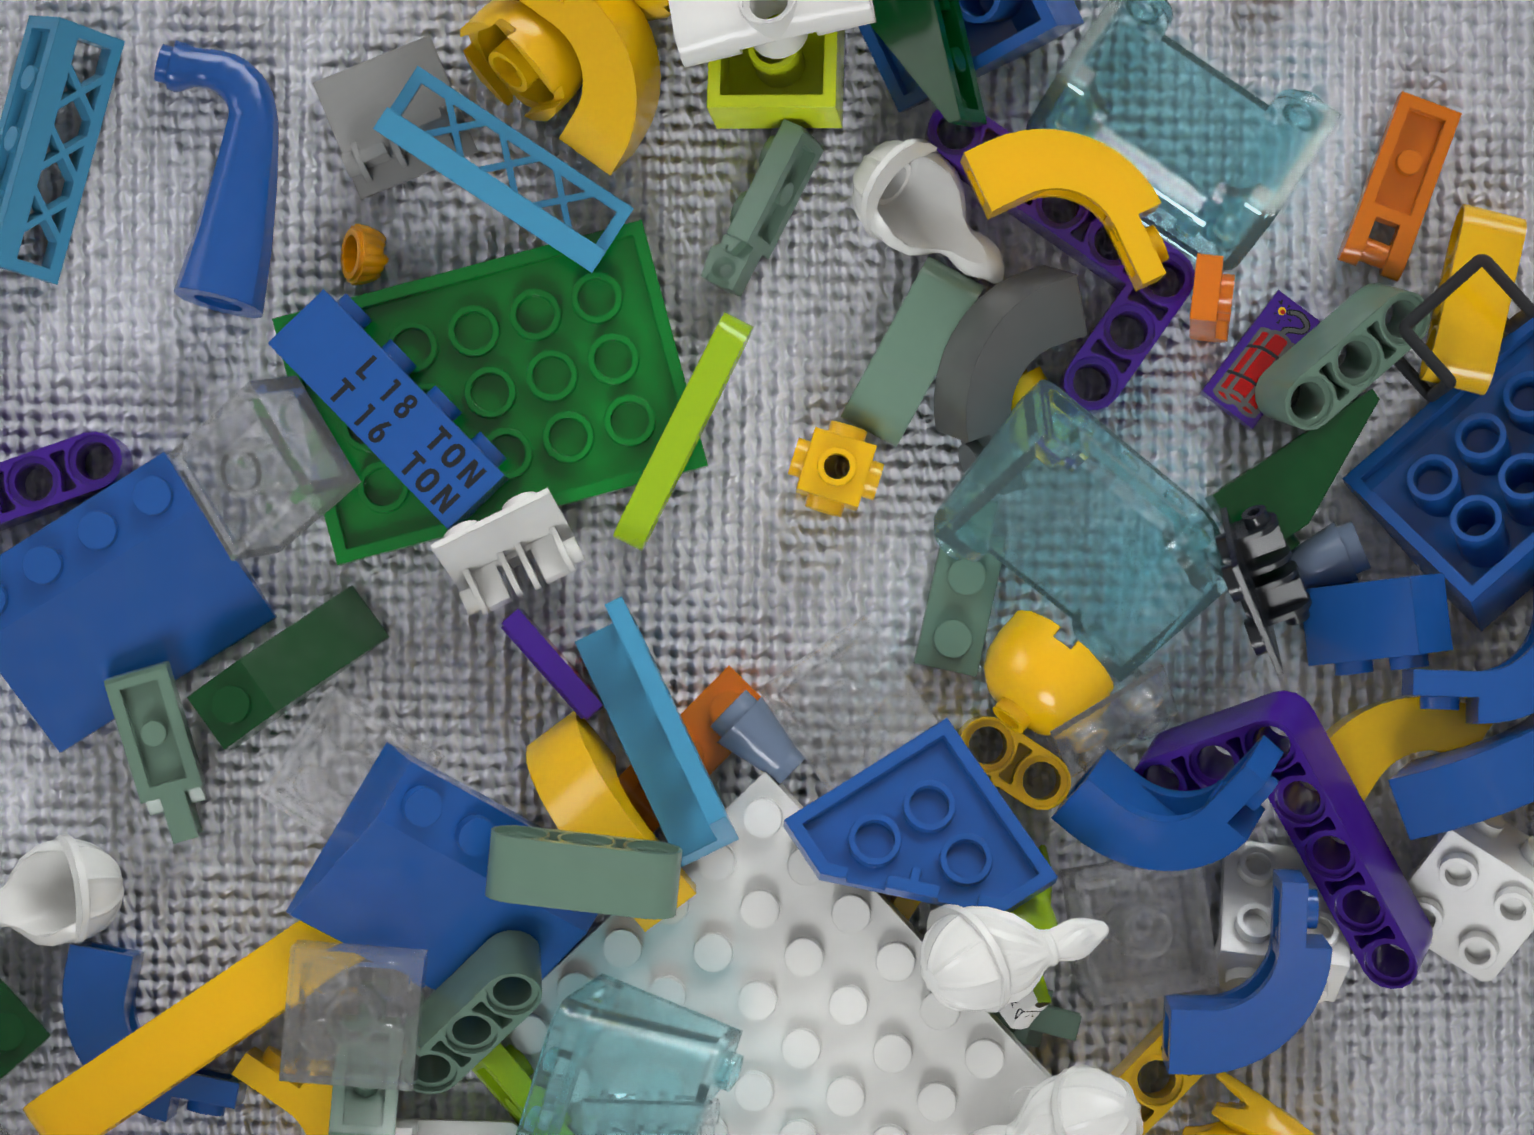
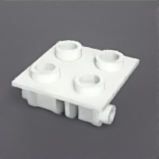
[430,488,585,616]

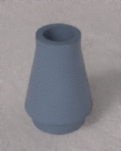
[1290,521,1371,589]
[710,690,806,785]

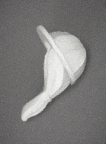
[852,138,1004,285]
[0,834,124,946]
[920,904,1109,1013]
[973,1065,1143,1135]

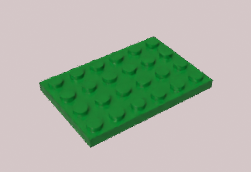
[272,219,708,566]

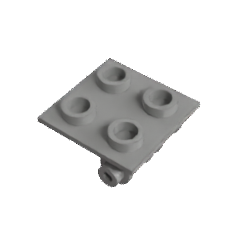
[313,35,478,200]

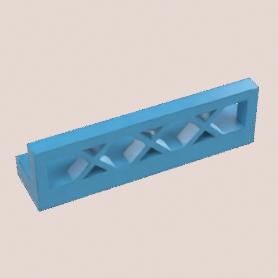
[0,15,125,285]
[373,66,634,273]
[575,596,739,868]

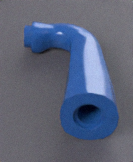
[154,40,279,318]

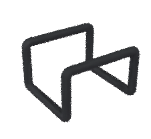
[1394,254,1534,402]

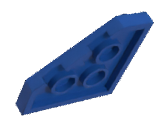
[783,718,1058,912]

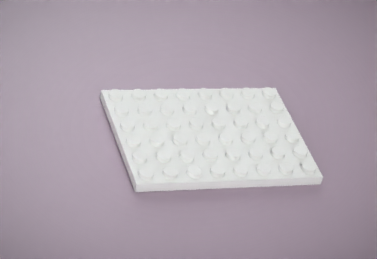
[500,772,1052,1135]

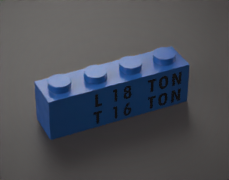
[268,289,509,530]

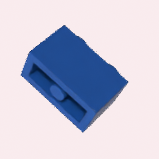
[1303,573,1453,676]

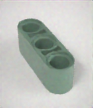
[841,256,985,447]
[1255,283,1430,431]
[485,825,683,920]
[402,930,542,1094]

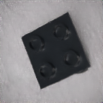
[1215,505,1312,676]

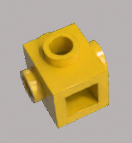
[788,420,884,518]

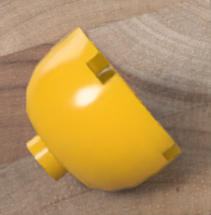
[460,0,583,121]
[984,610,1114,736]

